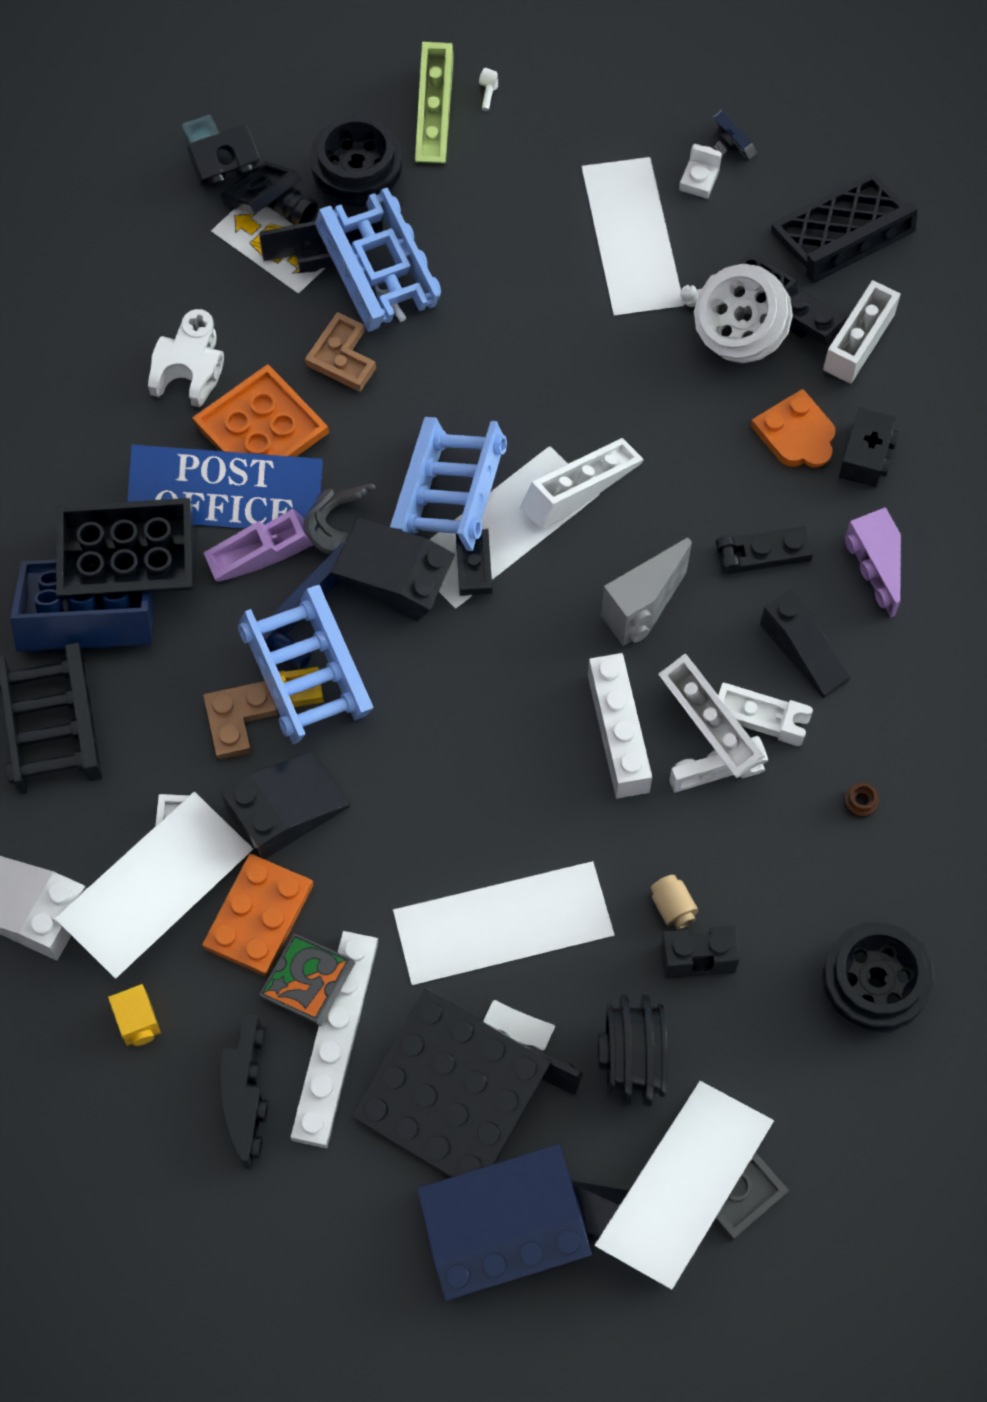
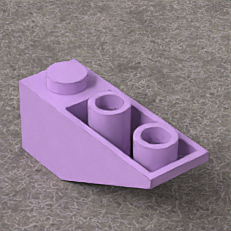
[845,507,901,618]

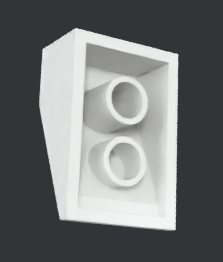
[0,856,86,961]

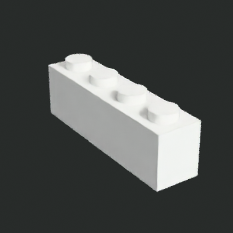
[588,653,652,799]

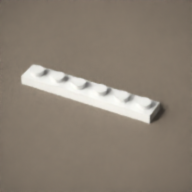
[290,931,378,1148]

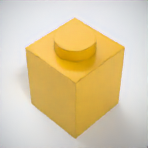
[108,984,161,1046]

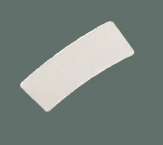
[484,1000,555,1051]

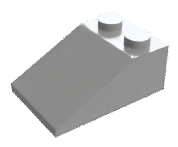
[601,537,692,646]

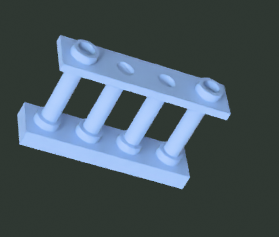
[390,417,507,551]
[238,585,374,744]

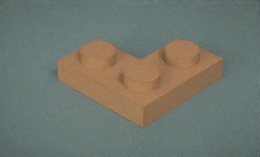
[305,312,376,392]
[203,681,278,761]

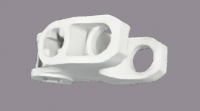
[148,309,224,408]

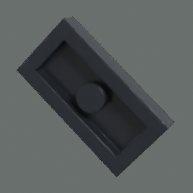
[456,529,493,596]

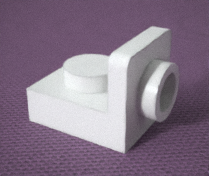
[679,144,722,199]

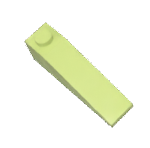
[415,42,454,164]

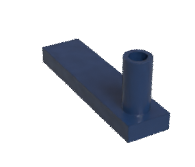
[262,543,344,669]

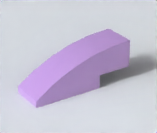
[204,509,313,582]

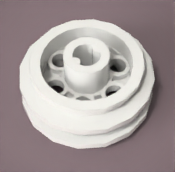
[694,264,793,363]

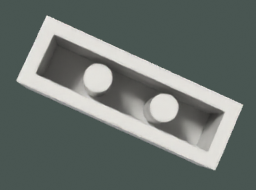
[823,280,901,384]

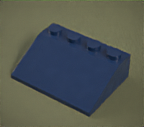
[10,559,154,652]
[417,1144,594,1301]

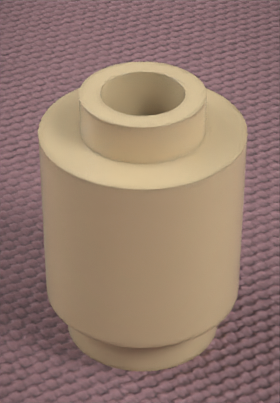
[650,874,699,930]

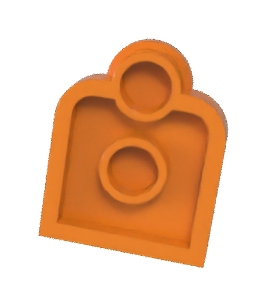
[750,389,836,468]

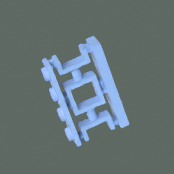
[315,188,441,332]

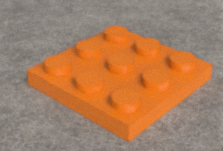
[192,364,329,457]

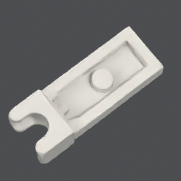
[718,682,813,746]
[669,736,768,793]

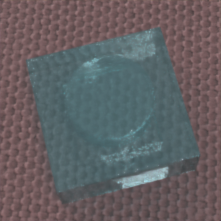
[182,114,219,144]

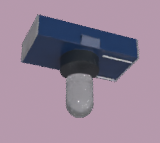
[712,110,757,160]

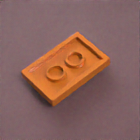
[202,853,314,977]

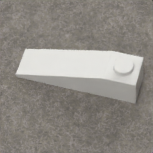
[520,438,644,530]
[658,653,765,778]

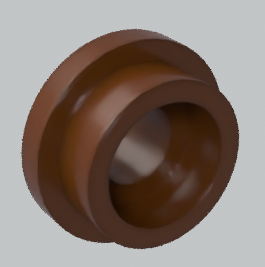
[844,783,880,817]

